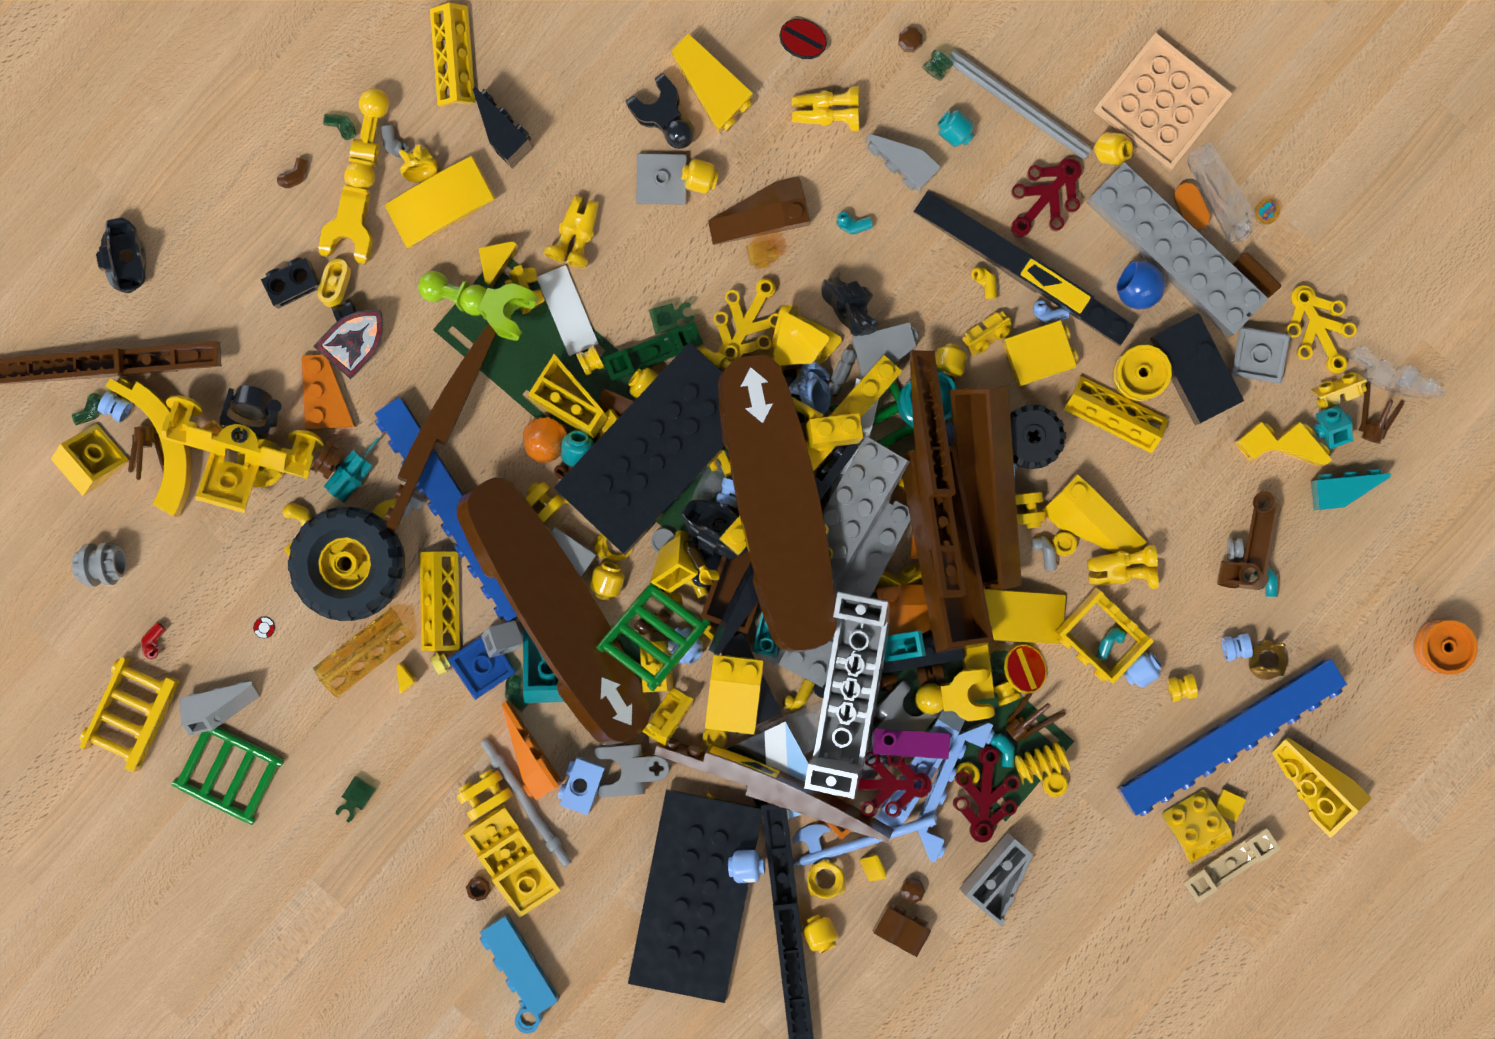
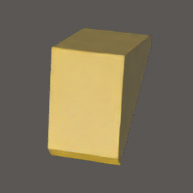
[478,241,519,288]

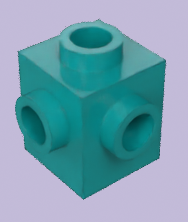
[1314,405,1353,449]

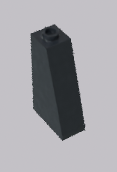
[721,632,781,735]

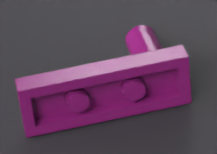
[873,729,950,760]

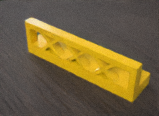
[430,2,475,107]
[1064,375,1169,454]
[420,551,460,651]

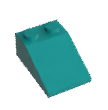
[523,626,564,703]

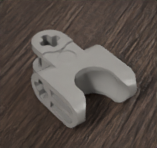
[868,680,939,751]
[595,744,670,797]

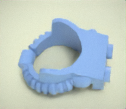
[789,361,831,416]

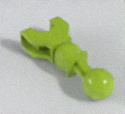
[418,271,538,341]

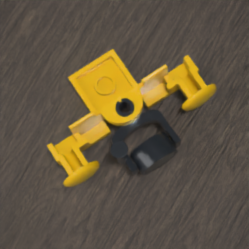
[161,385,324,513]

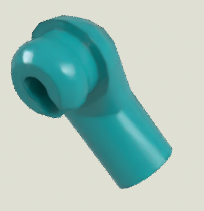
[836,212,873,235]
[1253,566,1278,597]
[1095,627,1126,661]
[990,733,1015,767]

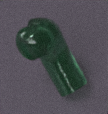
[323,113,356,140]
[72,393,101,426]
[505,675,530,712]

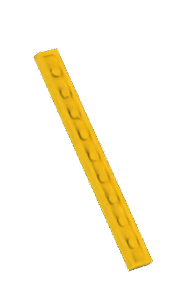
[720,355,903,555]

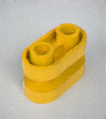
[525,481,565,524]
[1016,492,1046,529]
[456,769,514,821]

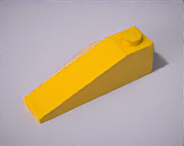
[1040,474,1147,554]
[1272,737,1372,838]

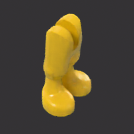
[791,86,860,132]
[543,195,599,269]
[1087,545,1159,589]

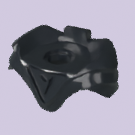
[96,218,146,293]
[821,272,878,336]
[682,499,748,559]

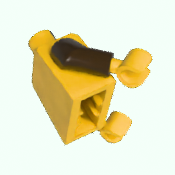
[650,530,719,608]

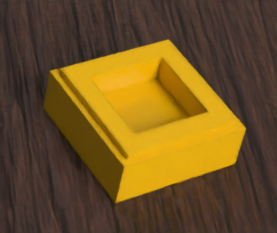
[1215,789,1246,822]

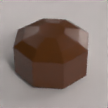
[898,27,922,53]
[466,876,491,901]
[900,878,925,904]

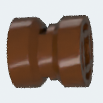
[916,663,945,688]

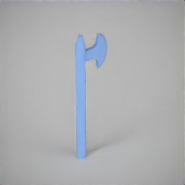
[792,815,937,866]

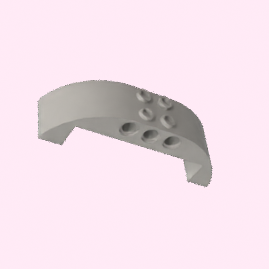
[804,591,890,799]

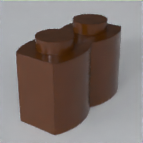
[872,904,931,957]

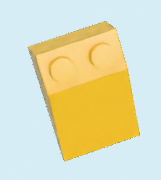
[705,654,763,734]

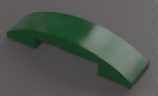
[603,321,704,381]

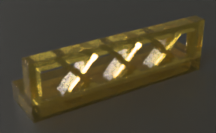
[313,608,415,698]

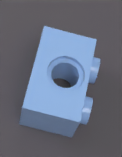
[557,756,606,815]

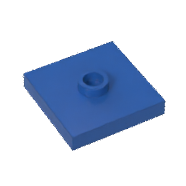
[447,637,516,700]

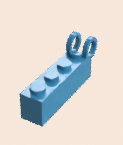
[480,913,560,1034]

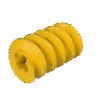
[1015,742,1071,785]

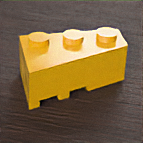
[528,354,607,439]

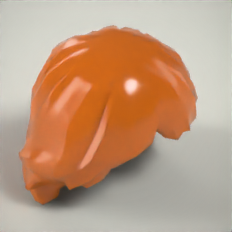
[523,417,568,463]

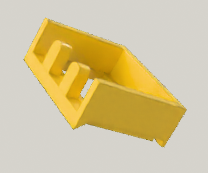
[1055,587,1154,684]

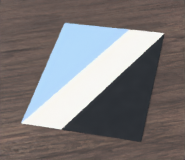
[727,722,808,820]

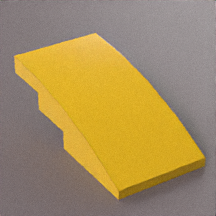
[384,156,496,248]
[984,589,1066,644]
[463,805,561,918]

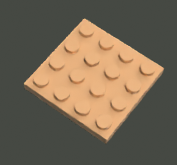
[1093,32,1232,172]

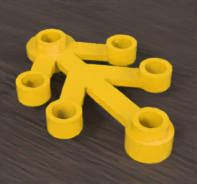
[713,278,779,362]
[1285,285,1357,374]

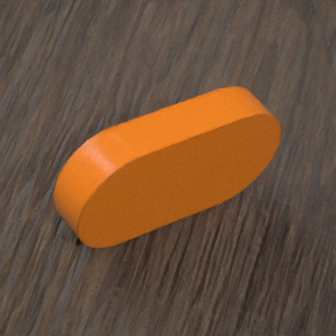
[1173,183,1210,231]

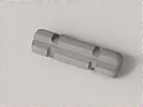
[827,349,856,397]

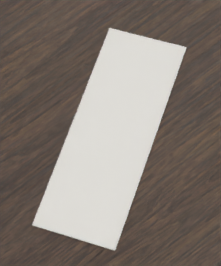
[537,265,598,356]

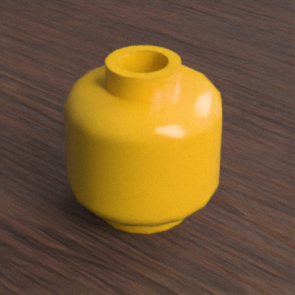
[1094,132,1133,165]
[681,159,719,194]
[935,343,967,382]
[628,368,658,398]
[590,562,625,600]
[802,914,839,954]

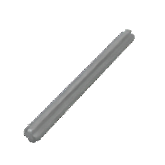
[947,50,1092,159]

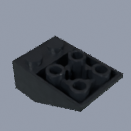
[473,87,533,169]

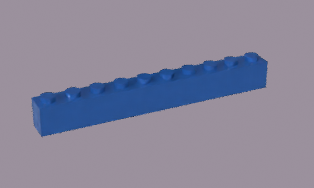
[375,397,518,622]
[1117,658,1347,816]

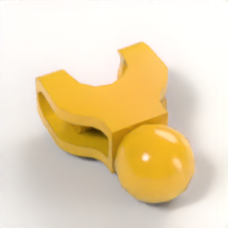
[915,667,995,721]

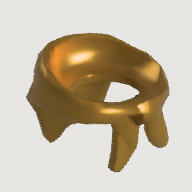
[1249,640,1287,680]

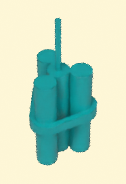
[323,437,380,503]

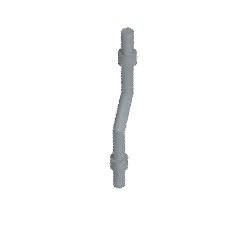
[481,739,572,868]

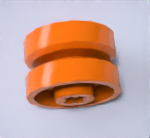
[1414,620,1478,675]

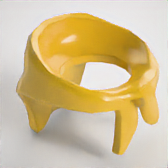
[399,145,438,183]
[807,860,846,899]

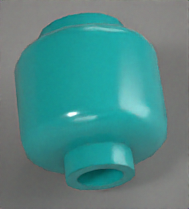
[937,110,974,147]
[560,430,594,467]

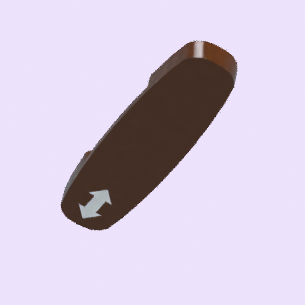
[718,355,837,653]
[457,478,650,745]

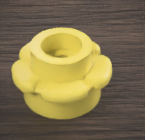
[429,652,451,675]

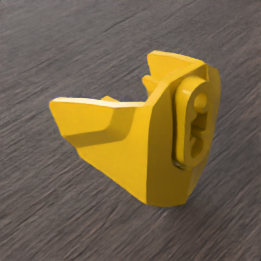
[772,304,843,371]

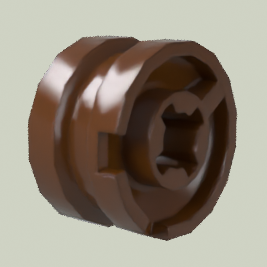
[311,440,345,479]

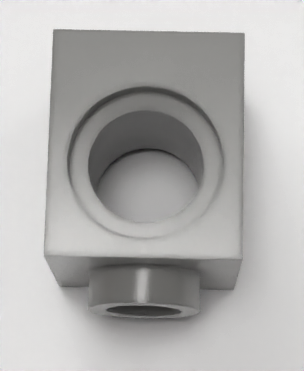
[481,621,523,658]

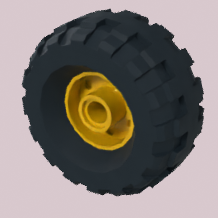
[288,507,406,621]

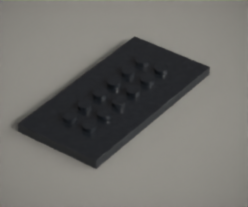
[553,342,726,556]
[628,789,762,1003]

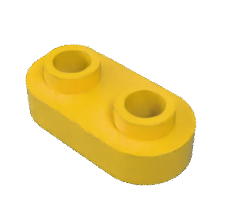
[317,259,351,307]

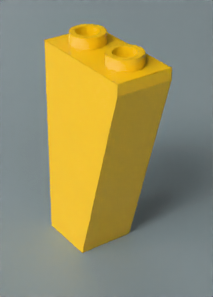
[671,34,753,134]

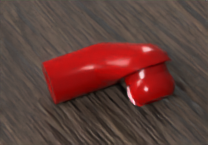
[141,622,166,660]

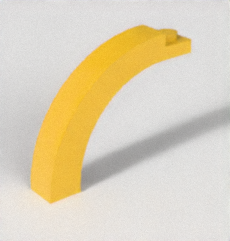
[105,377,192,517]

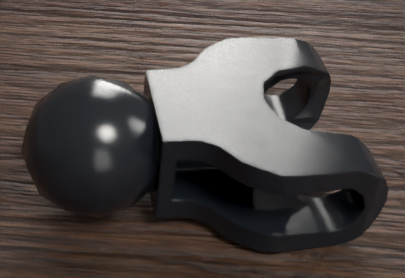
[625,73,695,149]

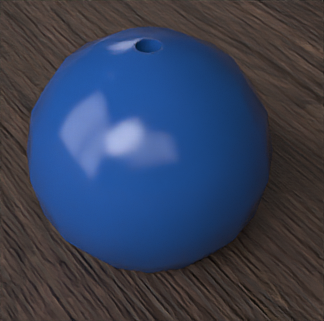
[1116,261,1166,310]

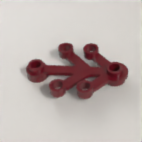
[1011,158,1082,238]
[953,745,1020,843]
[857,752,932,818]

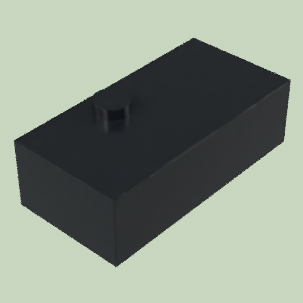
[1150,313,1244,425]

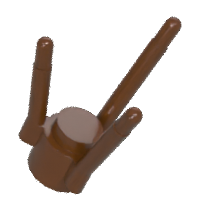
[1359,382,1405,444]
[128,426,164,480]
[1004,693,1066,742]

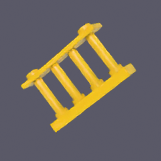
[79,656,181,772]

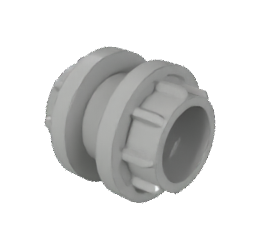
[72,542,127,587]

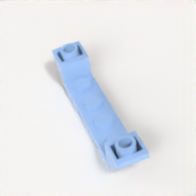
[874,709,965,828]
[917,721,994,863]

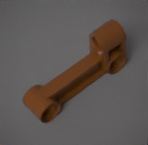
[1217,491,1282,590]

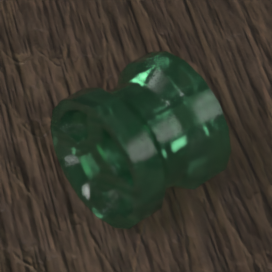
[922,50,953,81]

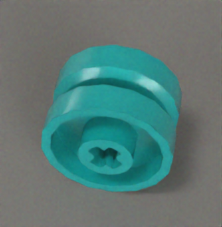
[897,371,957,428]

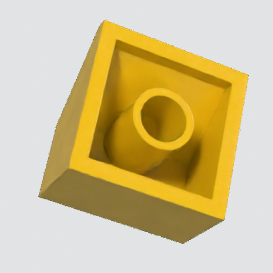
[51,423,129,496]

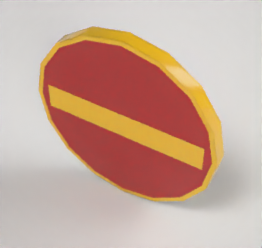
[1004,645,1047,694]

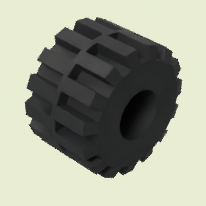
[1010,404,1066,469]

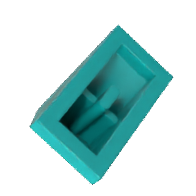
[885,630,926,662]

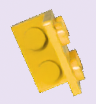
[1162,790,1233,864]

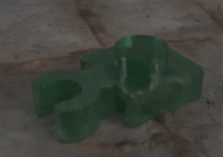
[649,303,695,334]
[335,775,377,823]

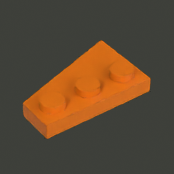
[302,354,356,430]

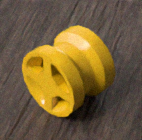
[576,345,604,376]
[993,680,1022,706]

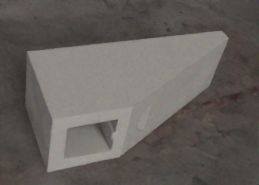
[866,134,941,193]
[179,681,260,736]

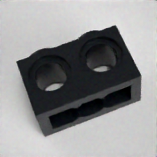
[261,257,320,309]

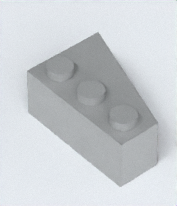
[959,833,1033,927]

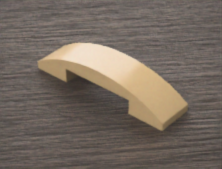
[1183,828,1281,904]

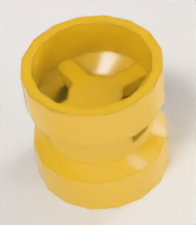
[1167,674,1198,702]

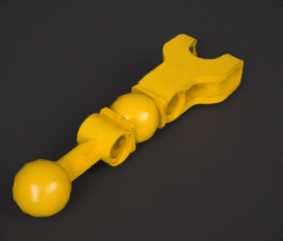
[319,88,390,265]

